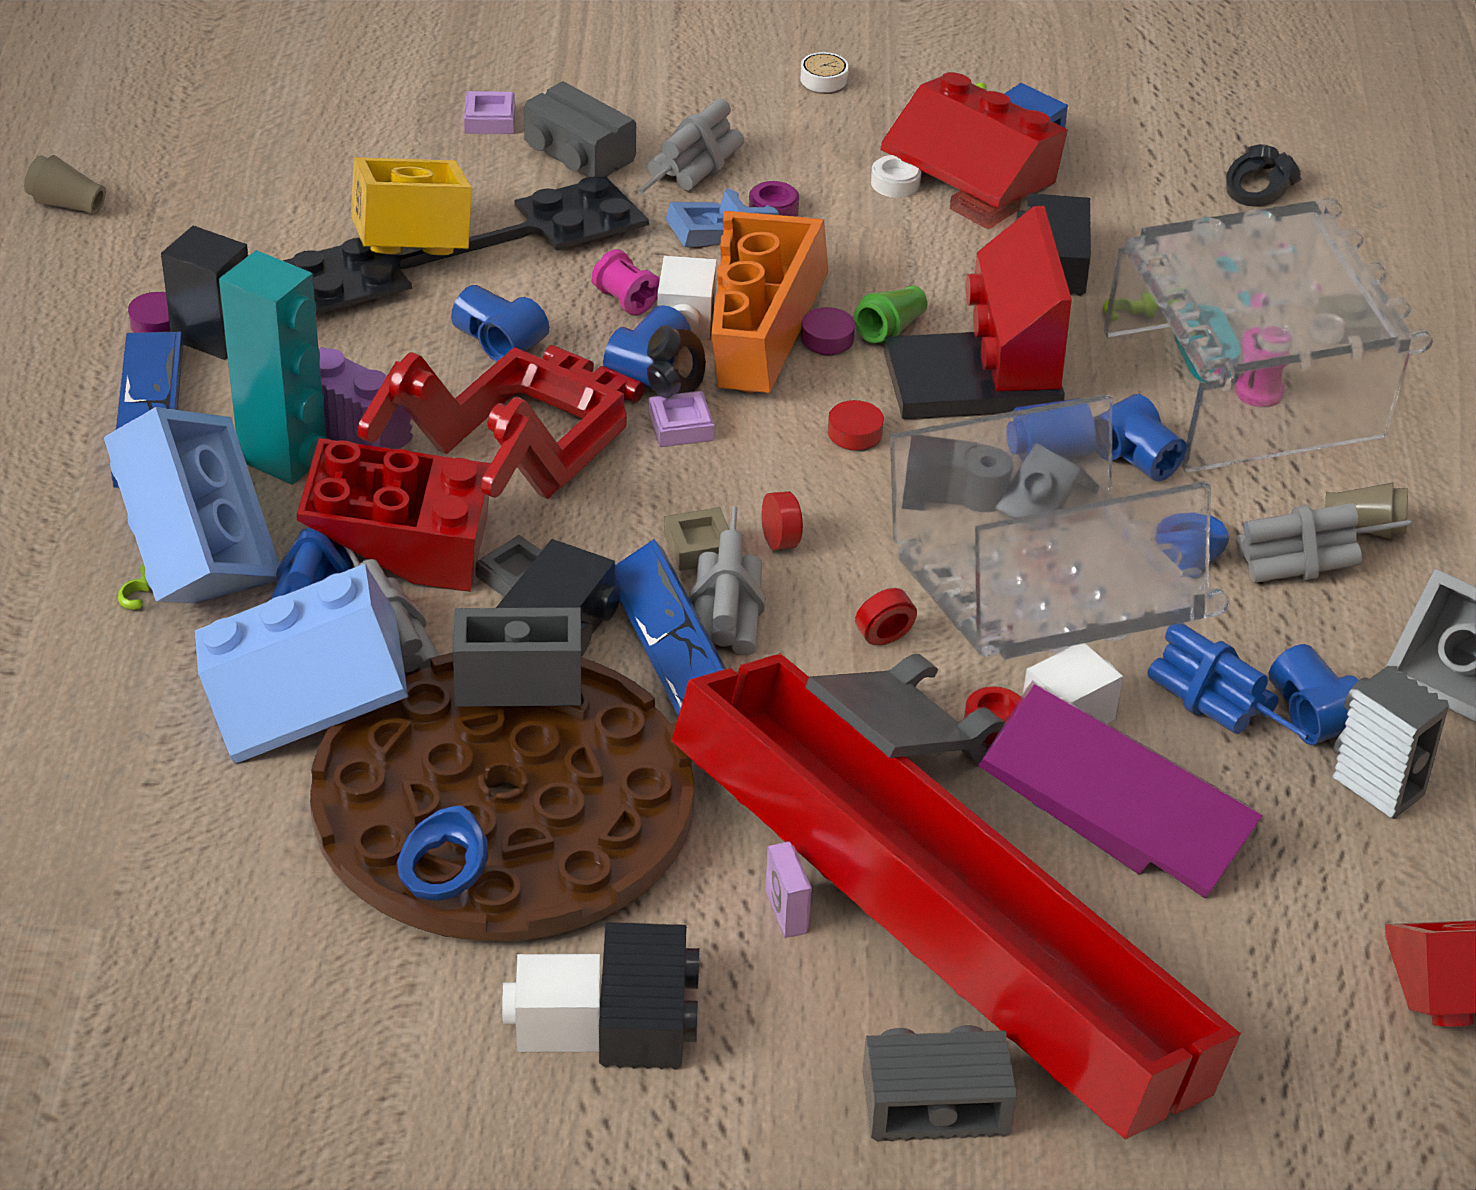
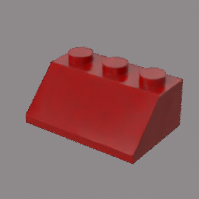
[880,72,1068,209]
[965,206,1072,391]
[1385,920,1476,1027]

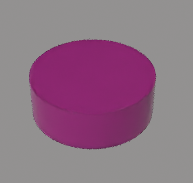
[749,181,799,217]
[128,292,171,333]
[801,307,855,355]

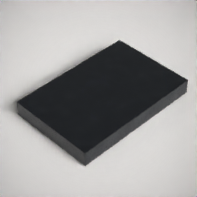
[884,332,1065,419]

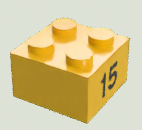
[351,157,472,255]

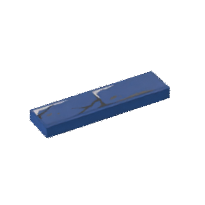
[111,332,183,488]
[615,539,726,716]

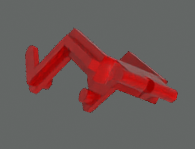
[357,345,645,499]

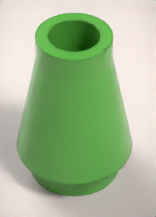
[854,285,928,344]

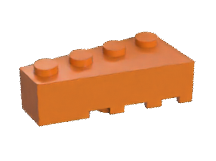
[712,211,829,393]

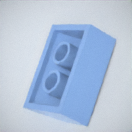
[103,407,279,603]
[195,564,408,764]

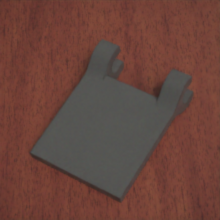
[805,654,1005,763]

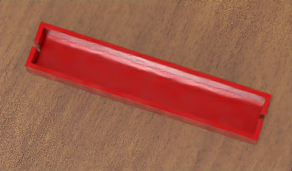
[671,653,1241,1140]

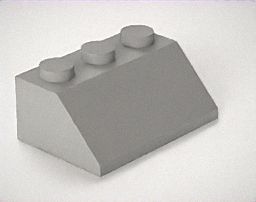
[1386,569,1476,722]

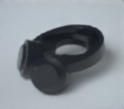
[1226,144,1302,206]
[647,325,706,398]

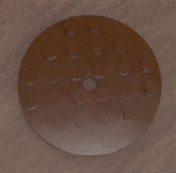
[310,652,694,941]

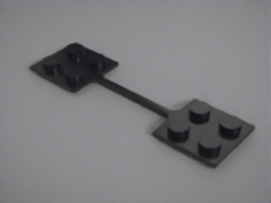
[282,176,649,315]

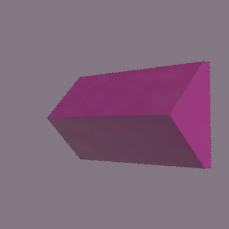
[979,680,1263,898]

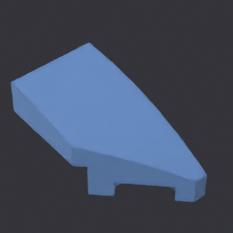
[666,188,779,247]

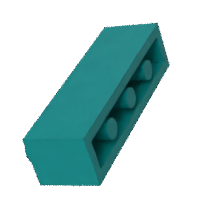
[219,250,326,485]

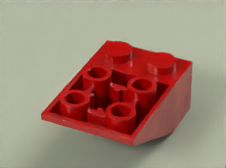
[297,438,491,592]

